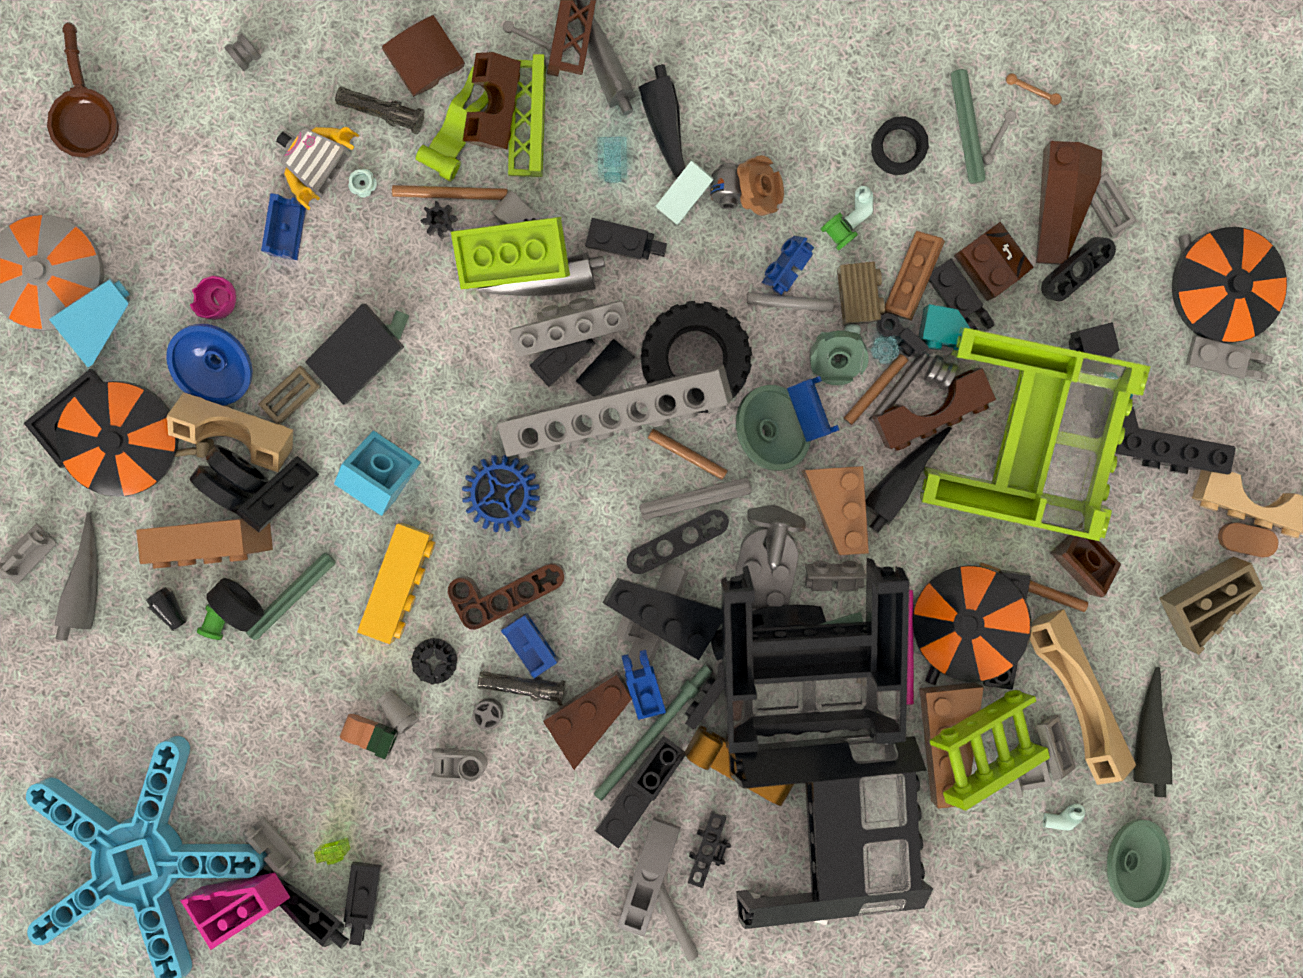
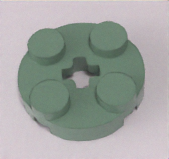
[809,330,869,385]

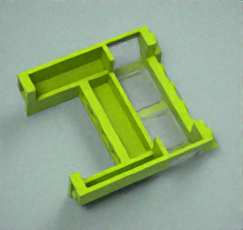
[920,327,1151,541]

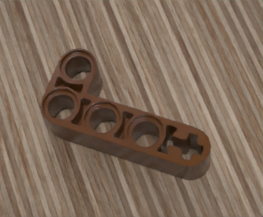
[448,562,566,630]

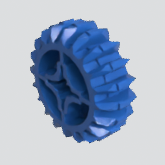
[462,455,540,532]

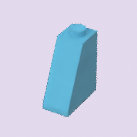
[49,278,130,367]

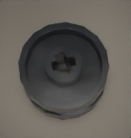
[190,444,268,513]

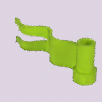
[415,66,488,182]

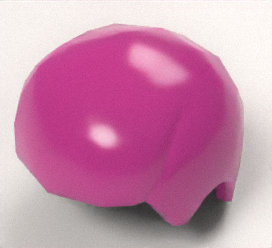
[190,275,236,320]

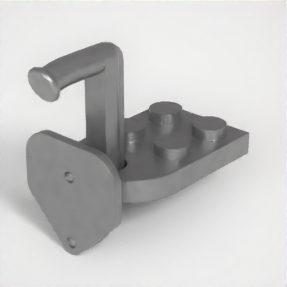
[735,505,806,609]

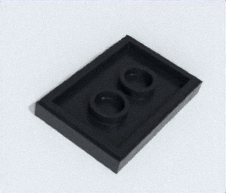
[305,303,404,405]
[24,369,103,468]

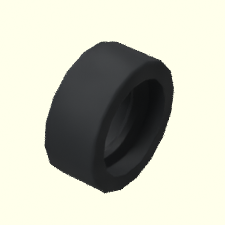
[871,116,929,175]
[206,578,264,632]

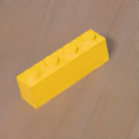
[357,522,436,644]

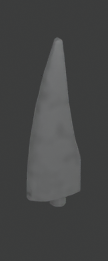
[576,0,636,115]
[478,253,605,296]
[54,512,97,641]

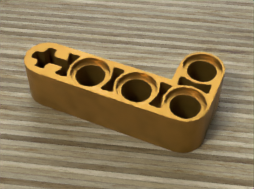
[685,725,794,806]

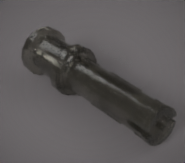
[335,86,425,134]
[477,670,566,706]

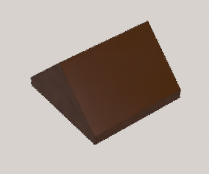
[1050,524,1121,598]

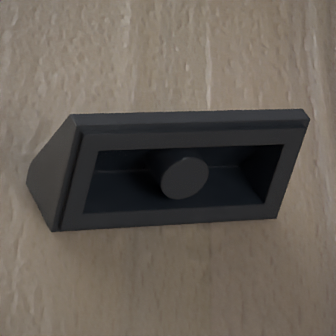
[576,339,635,397]

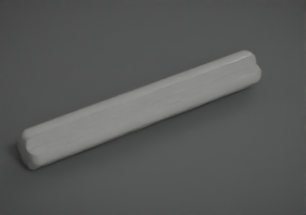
[640,478,752,520]

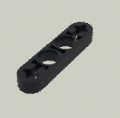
[626,509,729,574]

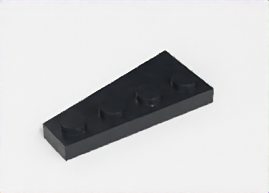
[602,578,722,660]

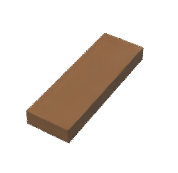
[885,231,945,321]

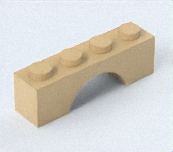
[167,392,293,472]
[1192,470,1303,539]

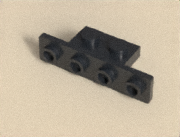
[1115,426,1236,475]

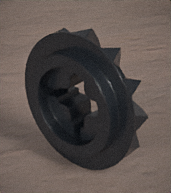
[411,638,457,685]

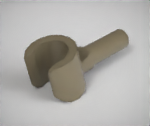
[175,438,214,458]

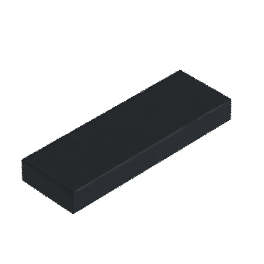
[236,456,319,533]

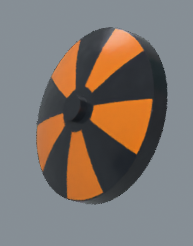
[1172,227,1287,343]
[56,381,179,497]
[913,565,1032,682]

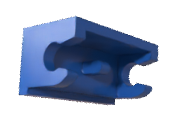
[261,193,306,261]
[787,376,840,442]
[501,613,559,678]

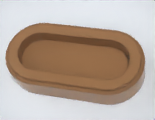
[1218,522,1279,557]

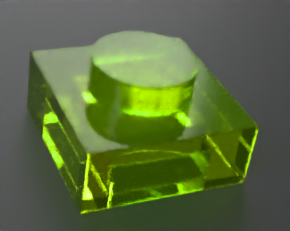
[314,838,350,865]

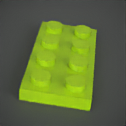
[451,217,570,289]

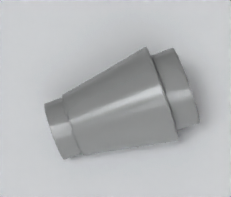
[378,690,419,734]

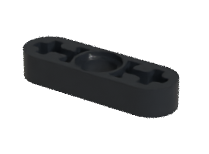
[1041,236,1116,301]

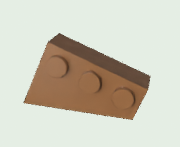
[801,466,869,555]

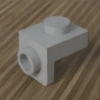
[1008,761,1052,798]

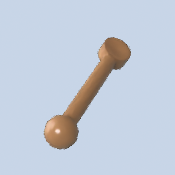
[1006,73,1062,106]

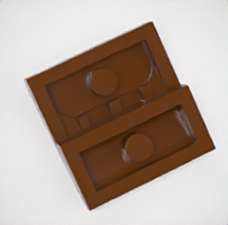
[382,15,465,97]

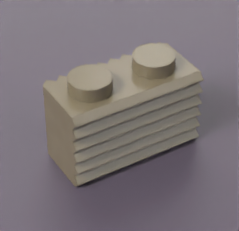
[837,261,885,326]

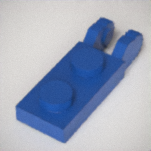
[622,649,666,720]

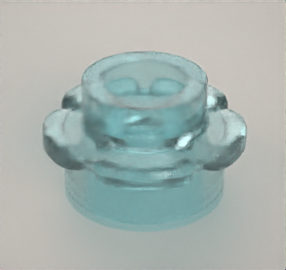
[871,336,900,364]

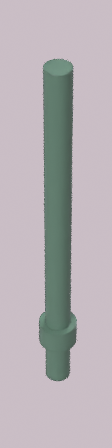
[594,664,713,801]

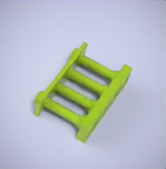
[929,690,1050,811]

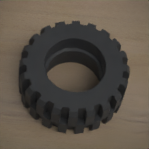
[641,301,752,413]

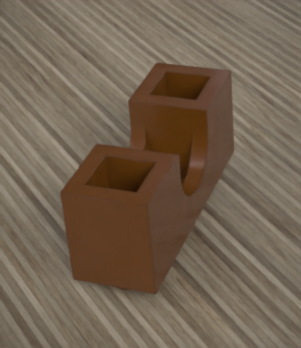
[463,52,521,149]

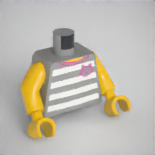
[275,127,359,210]

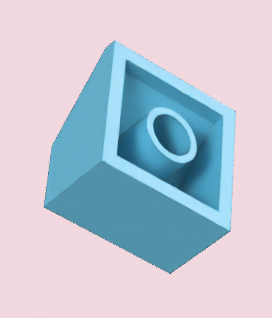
[334,430,421,516]

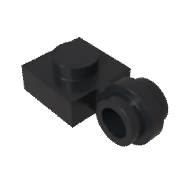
[876,313,929,357]

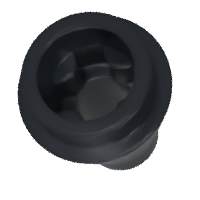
[146,587,187,631]

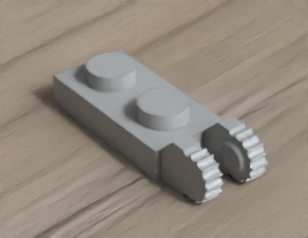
[1186,336,1273,382]

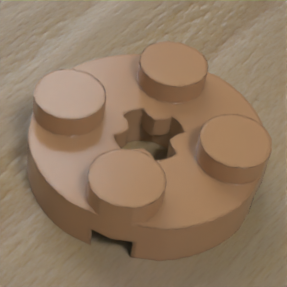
[737,155,784,216]

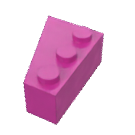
[180,873,290,950]

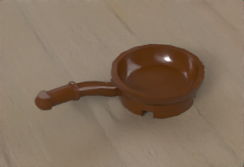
[47,22,119,158]

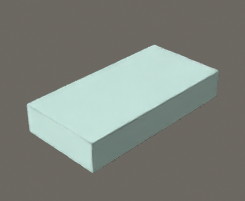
[655,160,714,225]

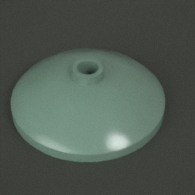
[736,385,811,471]
[1106,819,1171,908]

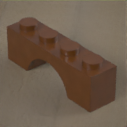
[872,368,996,451]

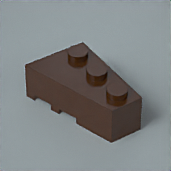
[543,670,632,770]

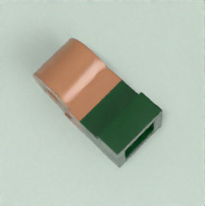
[340,714,399,759]

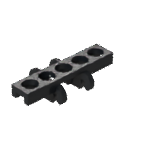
[688,811,731,888]

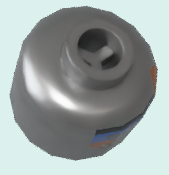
[710,163,742,209]

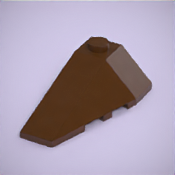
[1036,141,1103,265]

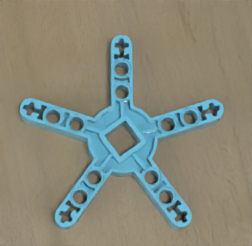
[26,736,268,978]

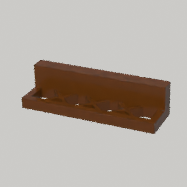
[547,0,596,77]

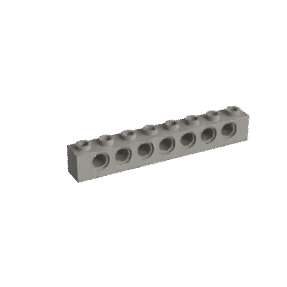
[497,365,733,459]

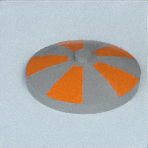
[0,215,104,331]

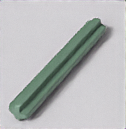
[950,69,986,184]
[246,553,335,640]

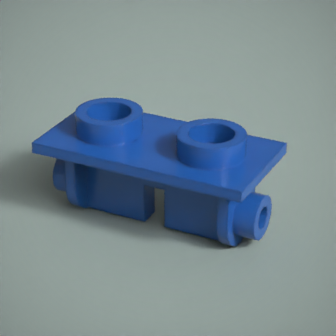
[761,236,814,295]

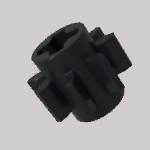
[420,201,458,239]

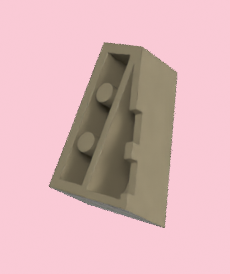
[1159,556,1263,655]

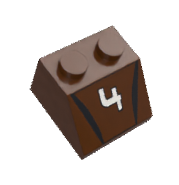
[954,221,1034,301]

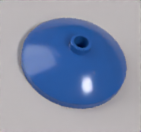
[166,324,253,406]

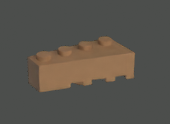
[136,519,273,569]
[919,682,984,809]

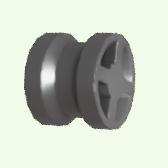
[224,33,262,71]
[924,355,958,391]
[472,698,503,730]

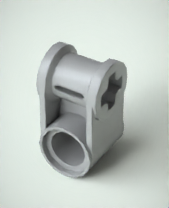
[492,190,541,224]
[431,748,488,782]

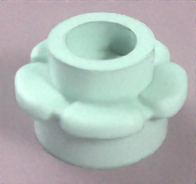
[348,169,377,197]

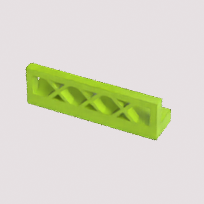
[508,54,546,177]

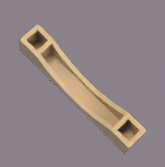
[1030,609,1136,785]

